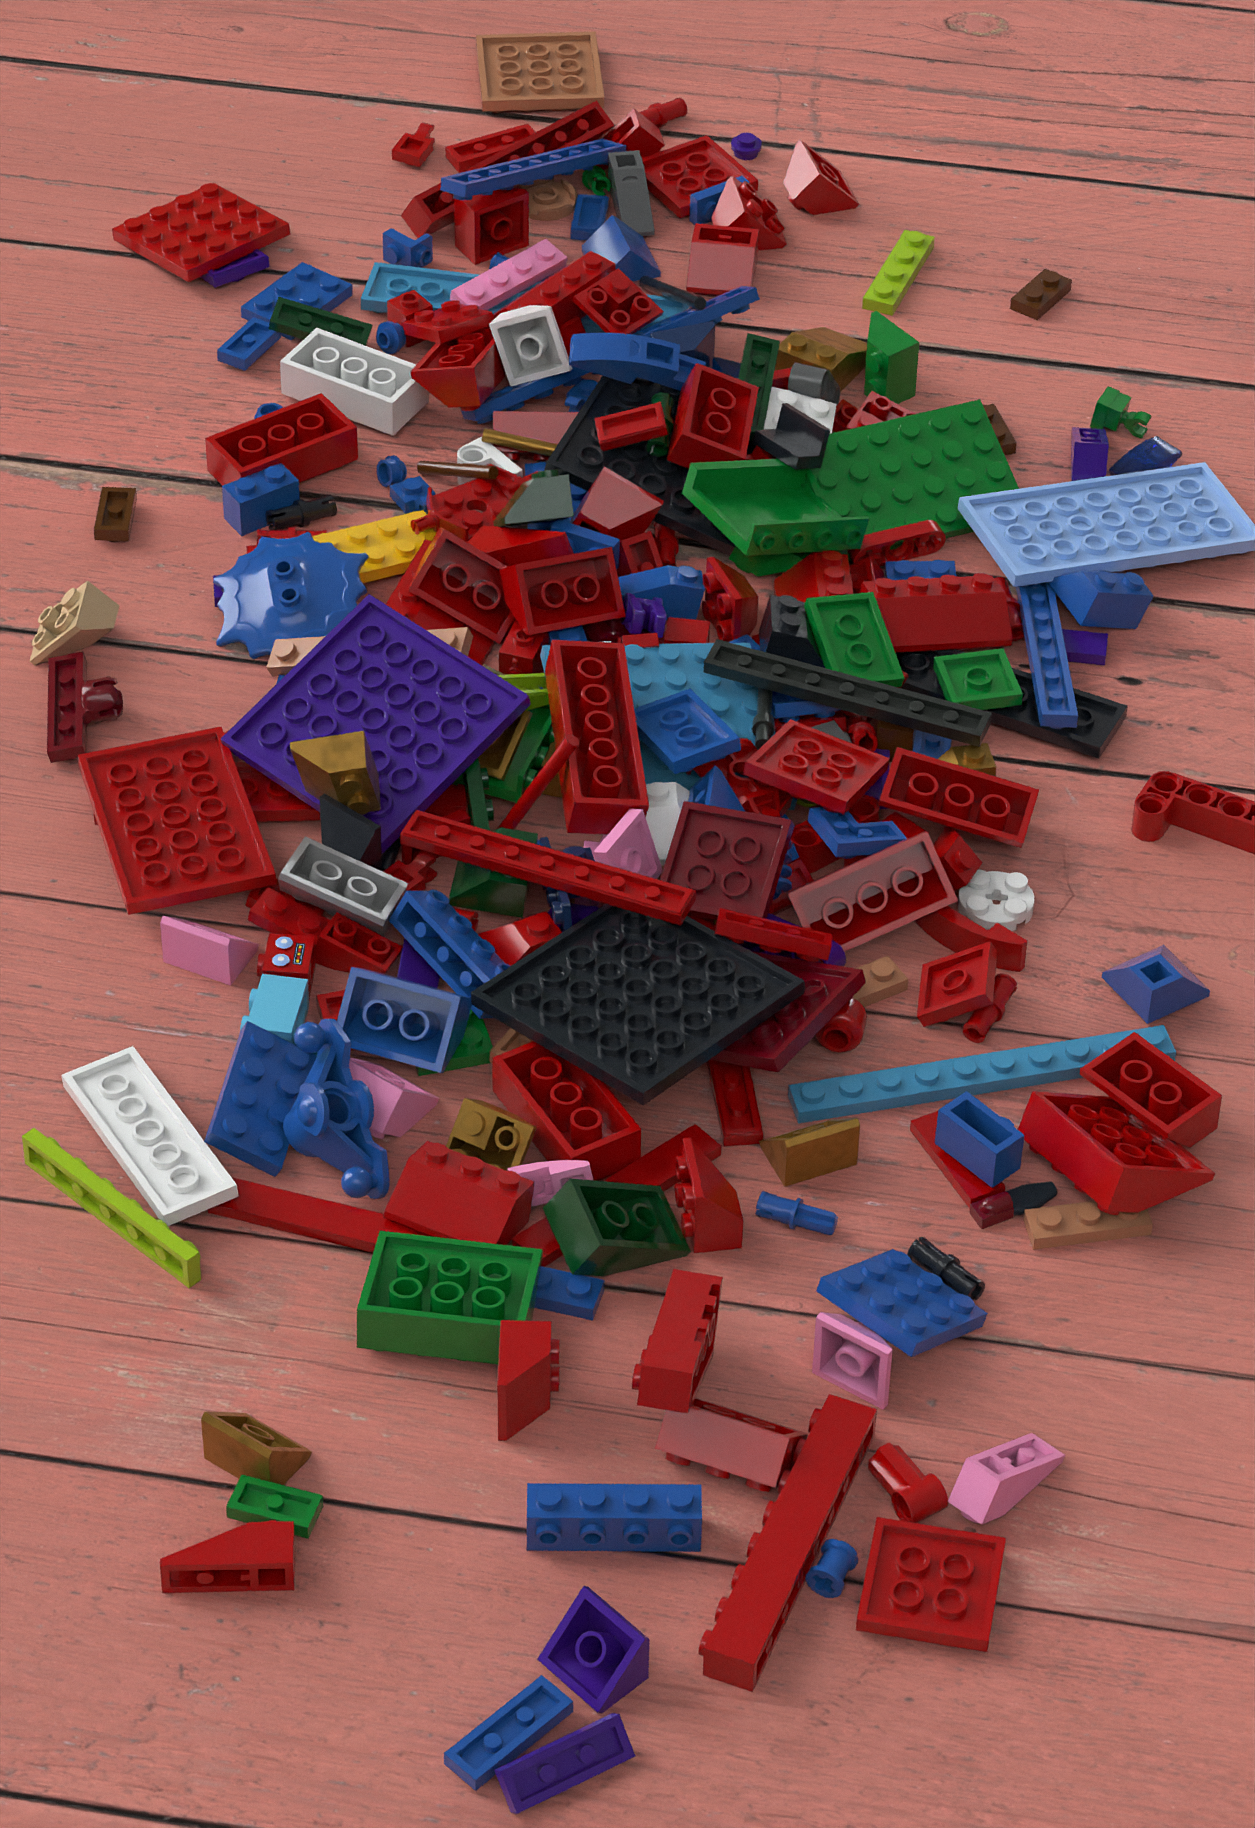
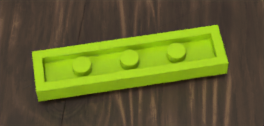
[862,230,935,316]

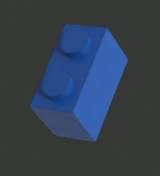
[222,463,300,536]
[935,1091,1025,1187]

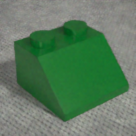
[864,311,919,404]

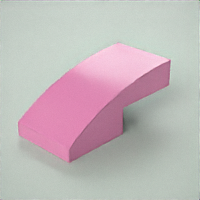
[508,1160,594,1207]

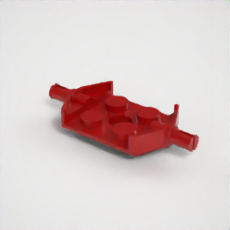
[410,464,538,542]
[686,738,793,818]

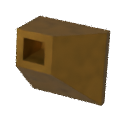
[446,1098,537,1170]

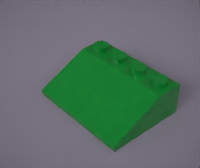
[357,1231,543,1364]

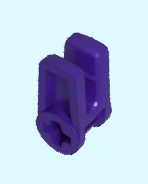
[621,593,666,638]

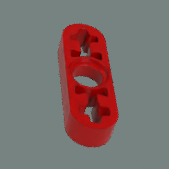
[847,520,946,566]

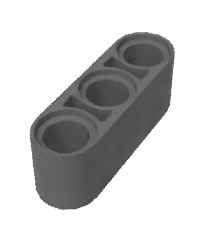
[788,362,840,406]

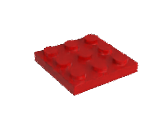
[642,135,759,218]
[743,719,890,814]
[856,1517,1006,1652]

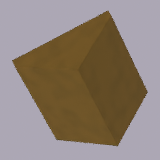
[759,1118,860,1187]
[201,1412,312,1485]

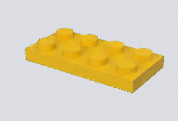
[312,510,437,583]

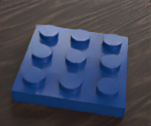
[816,1249,988,1357]

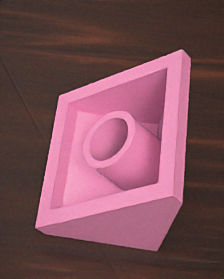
[160,916,259,985]

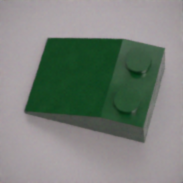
[543,1179,691,1276]

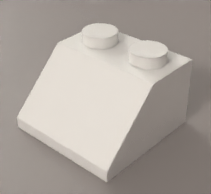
[489,305,572,387]

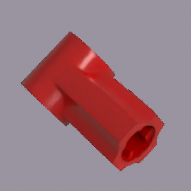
[868,1442,949,1523]

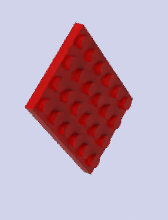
[77,726,276,915]

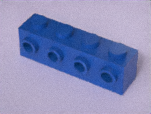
[389,889,510,1019]
[527,1483,702,1552]

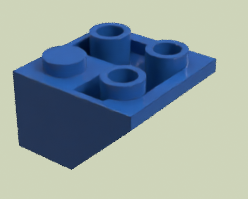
[1102,945,1210,1024]

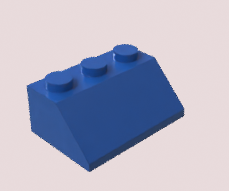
[337,967,472,1073]

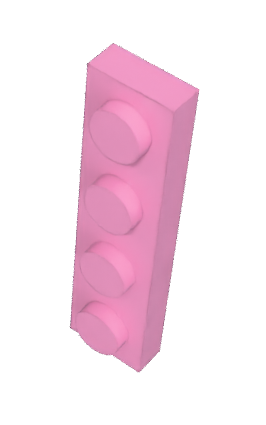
[450,239,568,310]

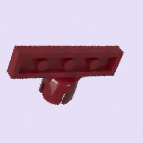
[47,651,123,763]

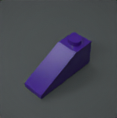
[1071,427,1109,481]

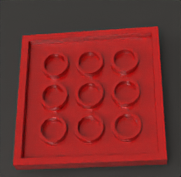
[112,183,291,282]

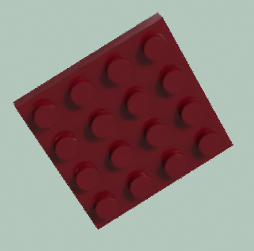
[710,952,866,1072]

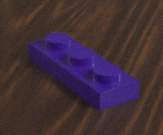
[494,1713,635,1814]

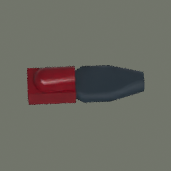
[970,1181,1057,1230]

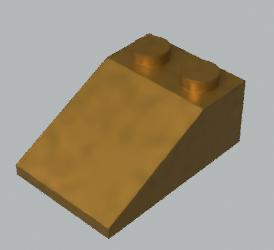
[775,327,867,392]

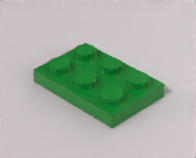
[804,592,905,687]

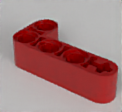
[1131,771,1255,854]

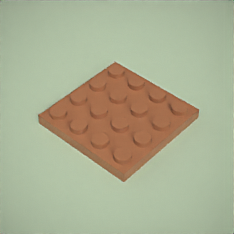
[476,31,604,113]

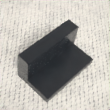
[753,403,830,470]

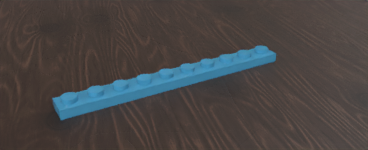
[788,1025,1176,1124]

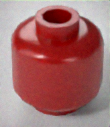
[815,997,867,1053]

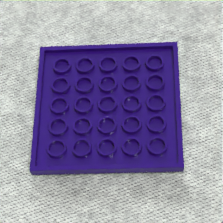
[220,594,531,854]

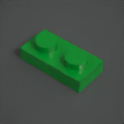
[226,1474,323,1539]

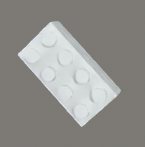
[280,328,429,436]

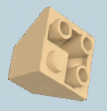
[29,581,119,665]

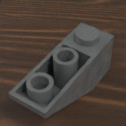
[608,150,655,236]

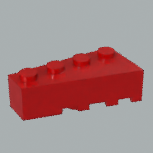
[632,1269,723,1414]

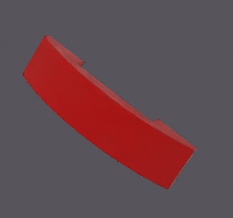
[914,906,1027,972]

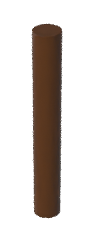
[417,461,498,480]

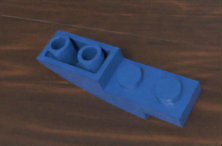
[569,333,706,391]

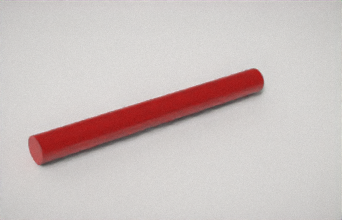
[496,734,579,830]

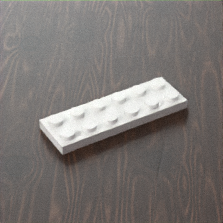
[61,1046,238,1226]

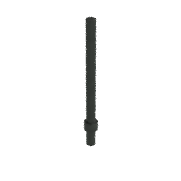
[752,687,775,750]

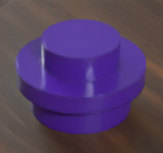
[731,133,762,160]

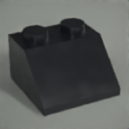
[759,595,825,668]

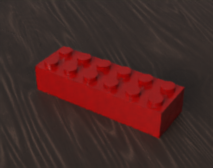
[545,640,649,835]

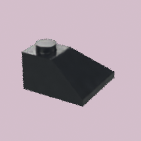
[319,793,382,871]

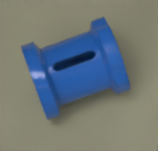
[806,1539,859,1598]

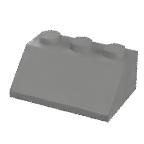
[278,836,409,937]

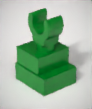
[1090,386,1152,438]

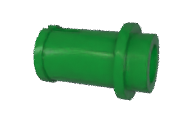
[582,165,611,196]

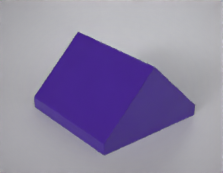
[537,1586,650,1713]

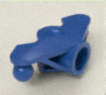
[283,1018,390,1199]

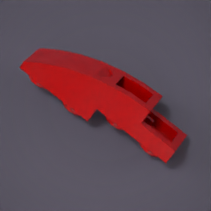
[247,887,403,974]

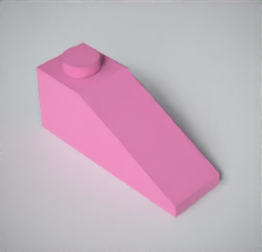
[948,1433,1065,1525]

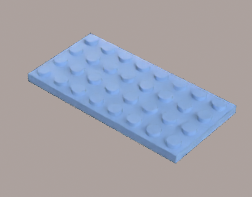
[958,462,1255,587]

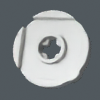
[958,869,1034,931]

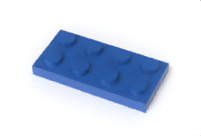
[204,1021,317,1177]

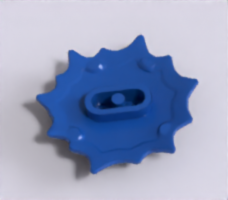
[213,532,369,659]

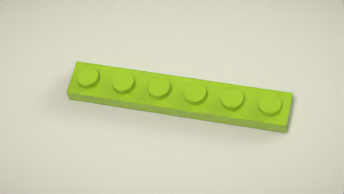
[22,1128,201,1288]

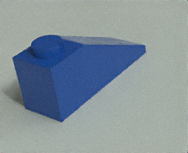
[618,565,705,620]

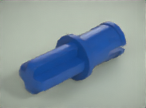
[755,1191,838,1235]

